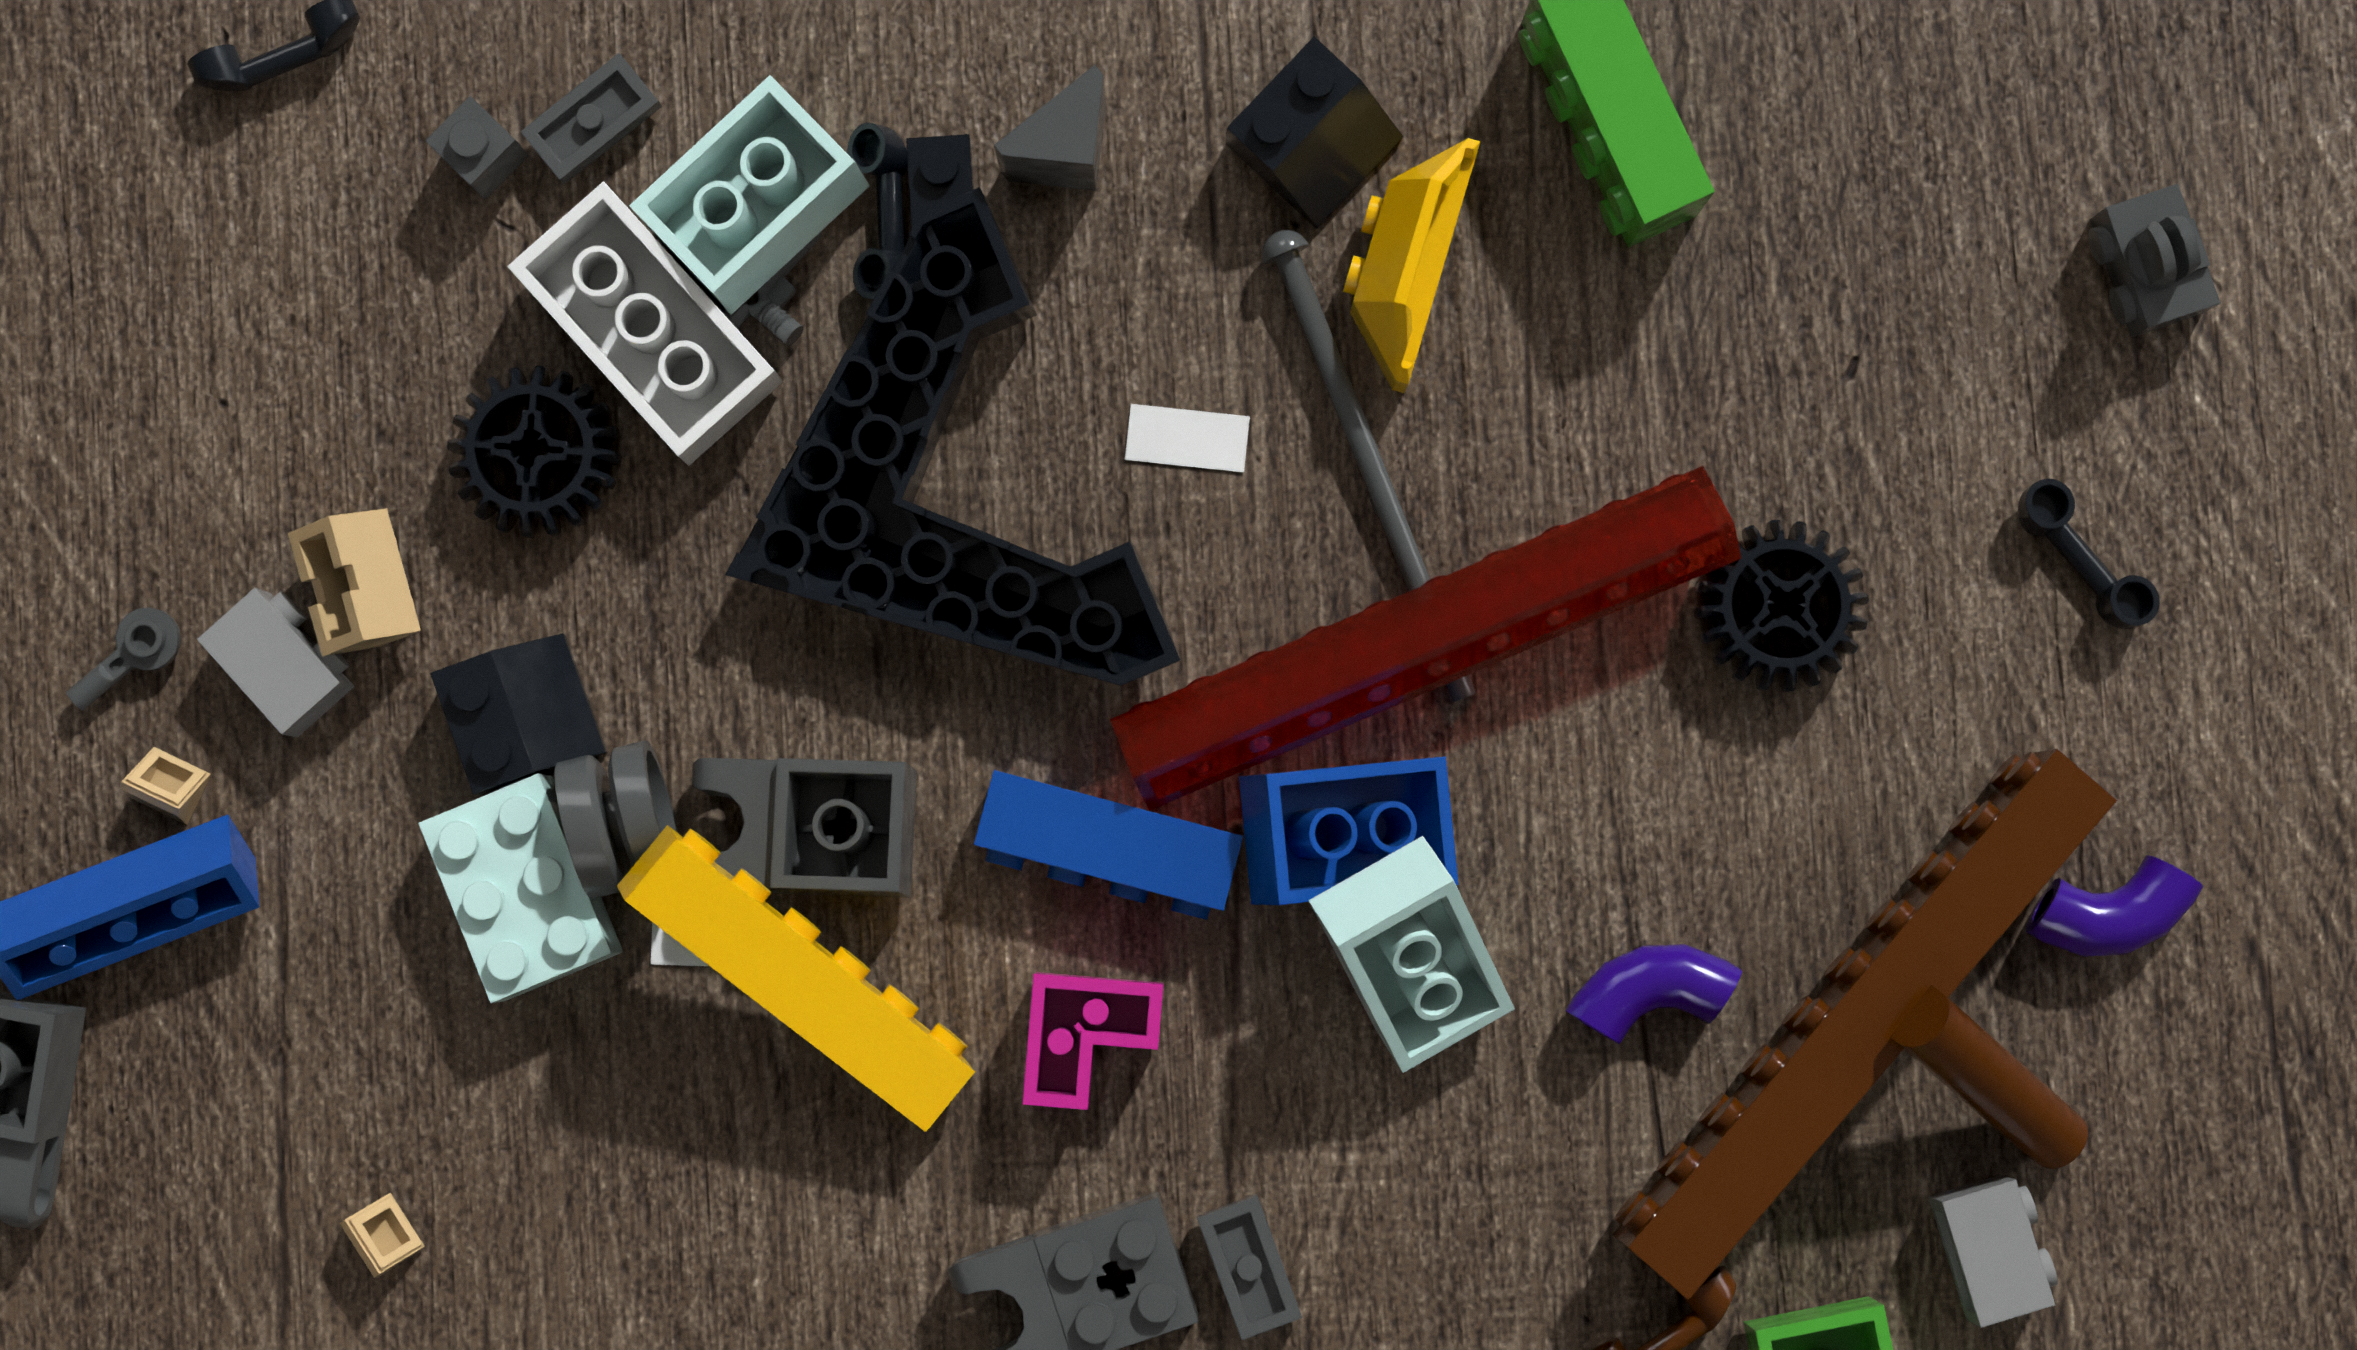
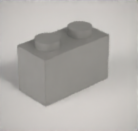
[197,588,355,737]
[1928,1174,2058,1328]

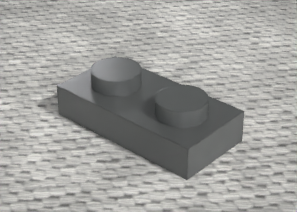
[520,53,662,185]
[1197,1194,1302,1340]

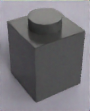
[425,96,529,200]

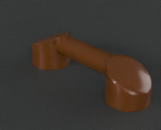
[1593,1265,1736,1350]

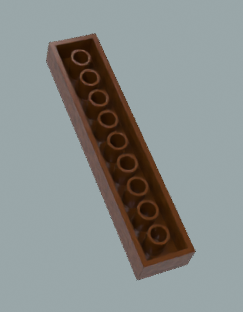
[1612,749,2117,1300]

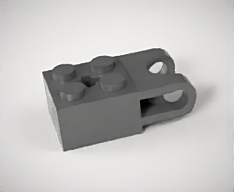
[692,758,917,898]
[0,992,86,1230]
[947,1191,1199,1350]

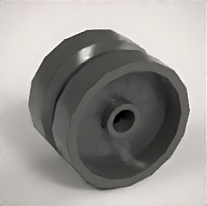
[554,740,678,899]

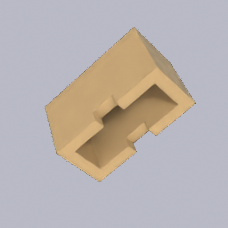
[288,508,421,657]

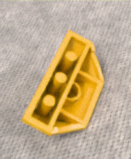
[1343,138,1480,394]

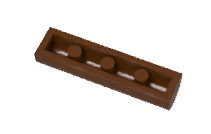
[1890,985,2088,1169]

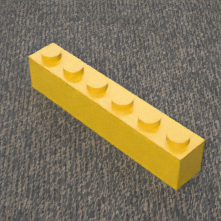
[617,825,975,1132]

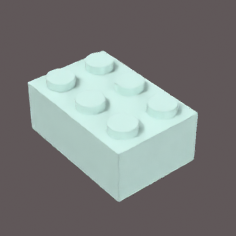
[629,75,870,315]
[418,773,623,1003]
[1308,836,1515,1073]

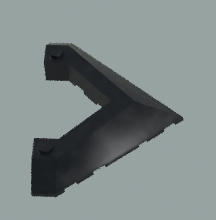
[725,187,1181,686]

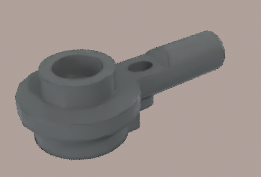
[66,607,181,711]

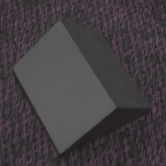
[994,65,1106,191]

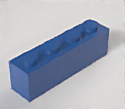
[974,770,1243,920]
[0,814,260,1000]

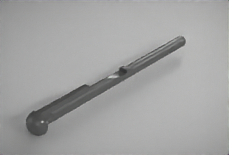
[1262,230,1476,702]

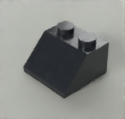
[1225,36,1403,229]
[430,633,608,796]

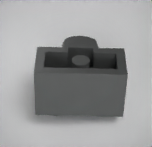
[2088,183,2221,338]

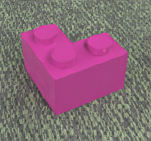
[1022,972,1164,1110]

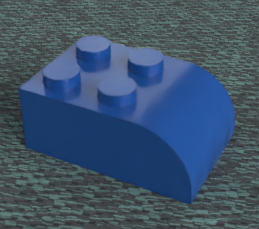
[1239,756,1459,905]

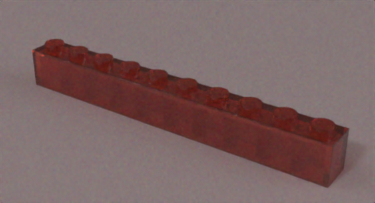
[1110,466,1741,811]

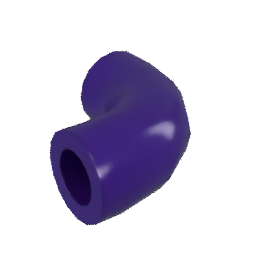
[2025,855,2204,957]
[1565,944,1742,1045]

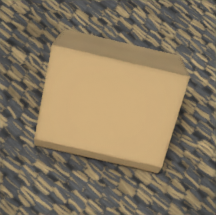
[120,747,211,825]
[340,1193,425,1278]

